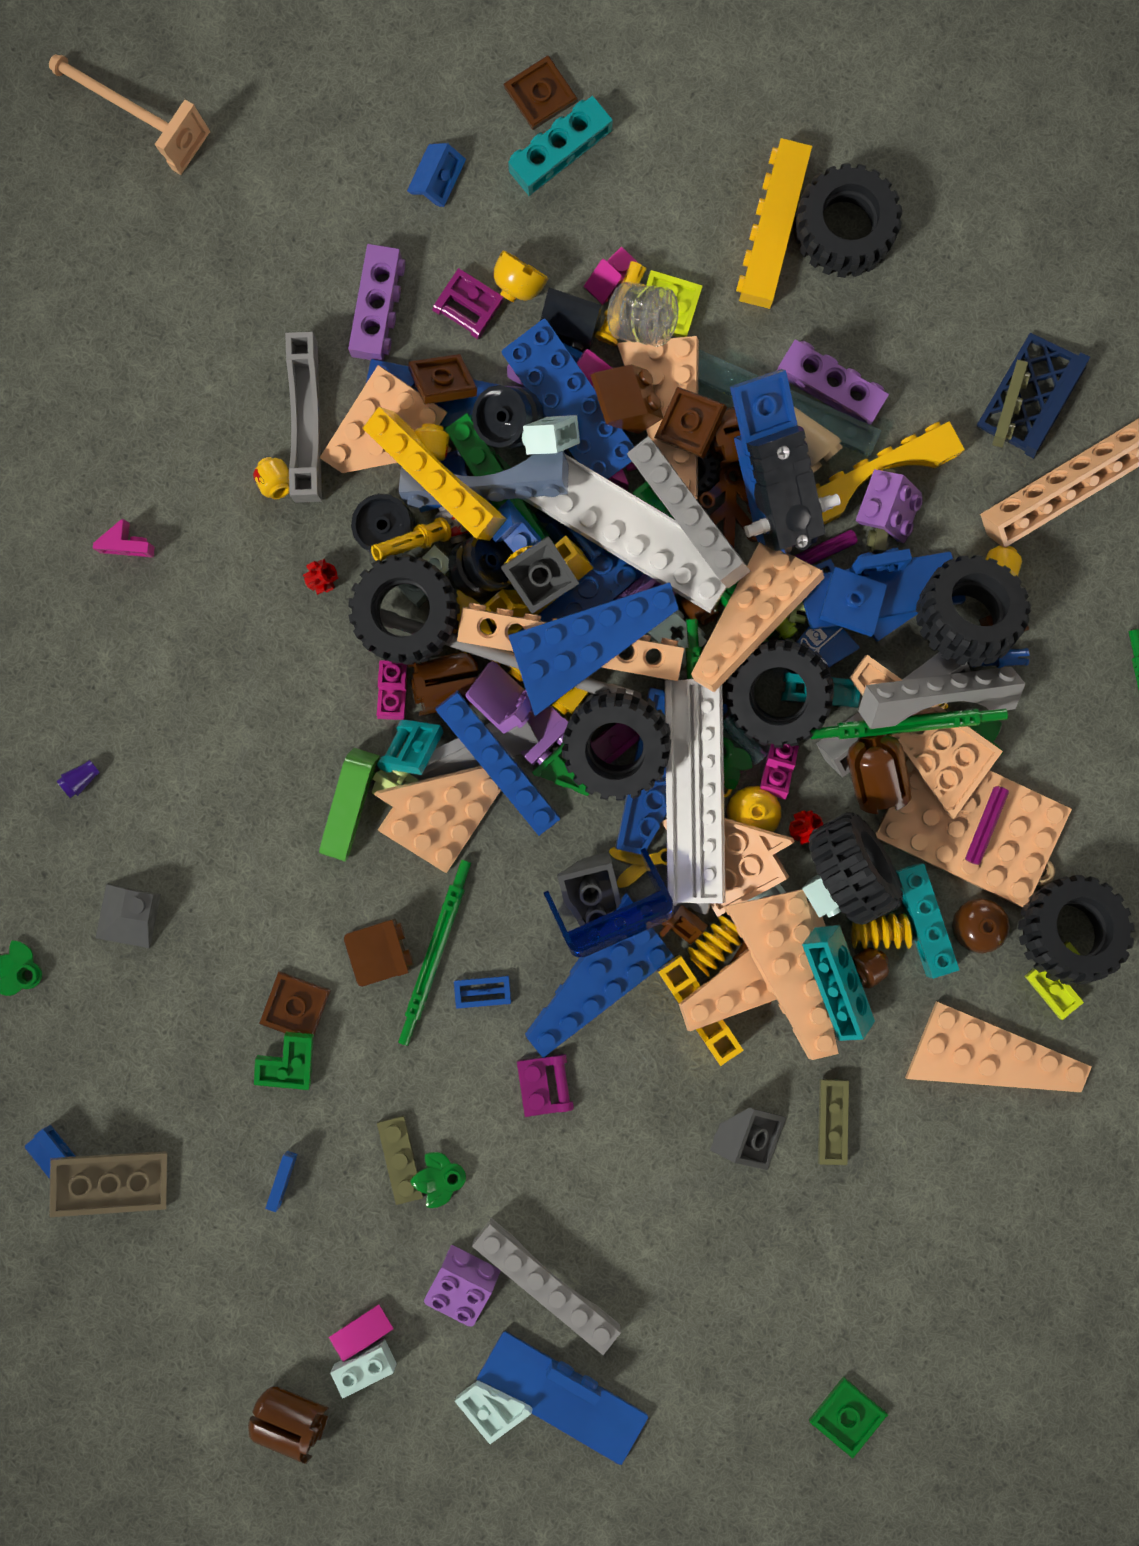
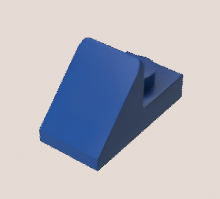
[493,500,542,552]

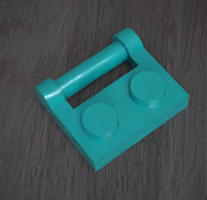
[377,720,443,775]

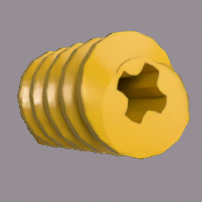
[851,913,912,949]
[687,916,741,977]

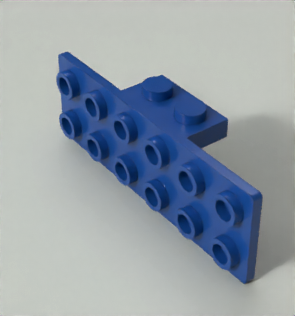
[501,319,634,479]
[803,548,966,630]
[477,1331,648,1465]

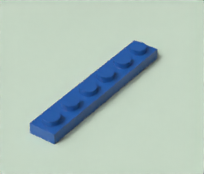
[435,691,560,836]

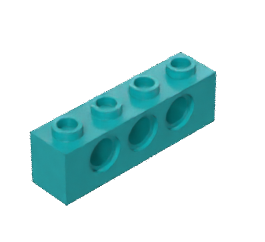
[508,95,613,196]
[897,864,959,979]
[802,925,875,1041]

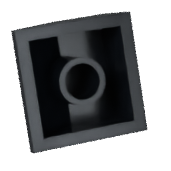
[540,287,601,353]

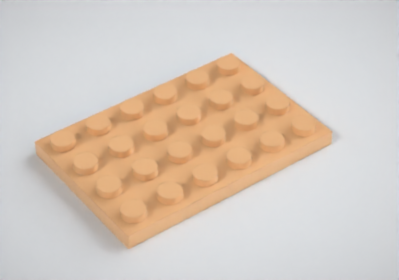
[876,768,1072,908]

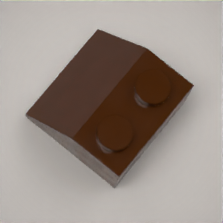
[590,364,663,434]

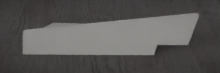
[411,721,538,781]

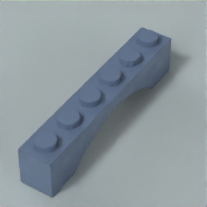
[399,451,569,508]

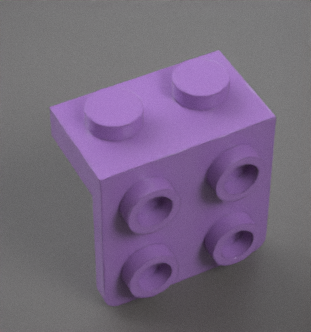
[856,469,922,543]
[466,661,532,734]
[520,705,568,765]
[424,1245,501,1327]

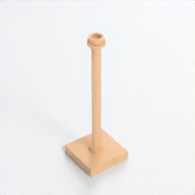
[49,54,210,175]

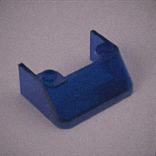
[543,848,675,957]

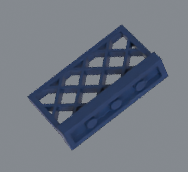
[977,333,1090,459]

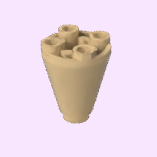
[794,407,843,473]

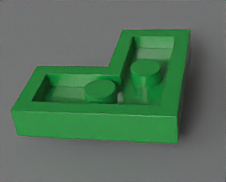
[254,1032,314,1090]

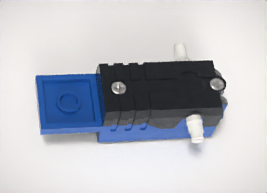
[730,369,841,554]

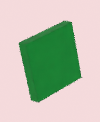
[809,1376,888,1459]

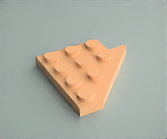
[320,365,452,473]
[374,766,501,873]
[662,818,795,917]

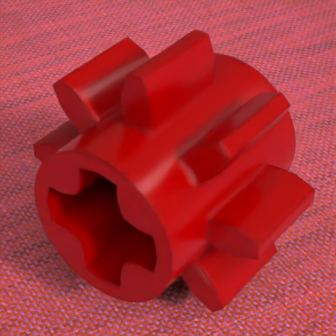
[303,559,338,595]
[789,810,823,845]

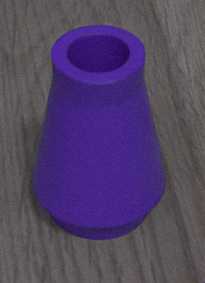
[57,760,100,798]

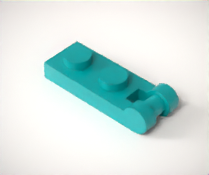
[781,673,860,708]

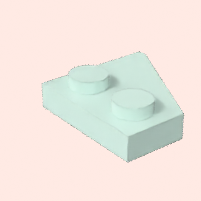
[455,1380,533,1444]

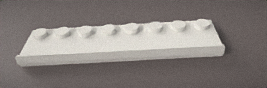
[523,454,727,613]
[665,679,726,904]

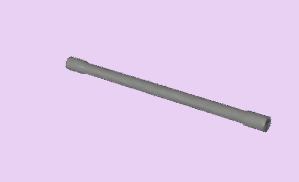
[380,608,634,695]

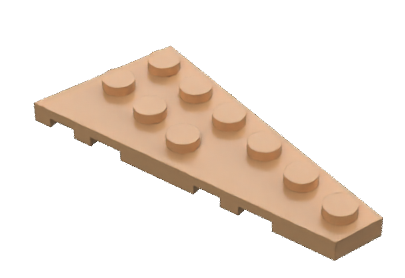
[617,336,699,499]
[691,542,824,692]
[849,655,1003,819]
[723,889,838,1060]
[679,900,825,1031]
[905,1001,1092,1092]

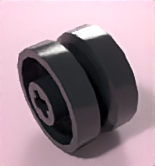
[472,385,544,448]
[351,493,418,557]
[448,536,514,599]

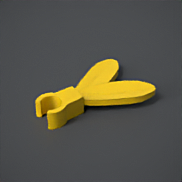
[609,847,667,888]

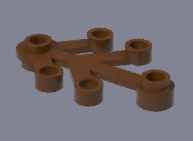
[697,464,757,552]

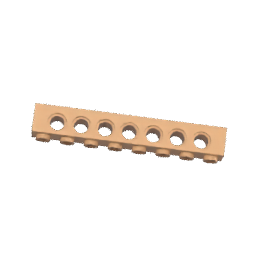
[980,418,1139,547]
[457,603,684,681]

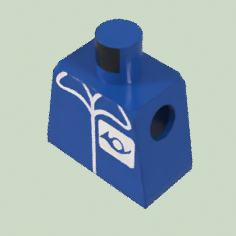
[796,625,860,667]

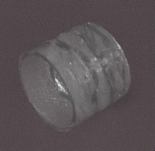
[607,281,679,347]

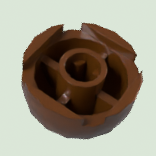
[952,898,1010,954]

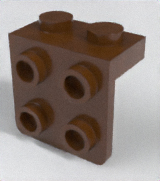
[344,918,414,987]

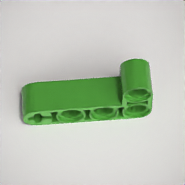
[319,747,381,862]

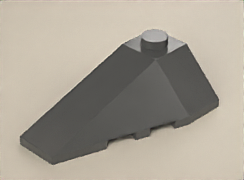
[557,852,621,941]

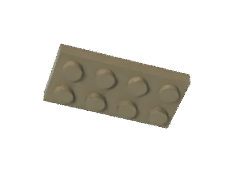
[49,1151,167,1217]

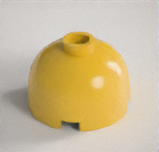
[494,250,549,303]
[726,786,781,832]

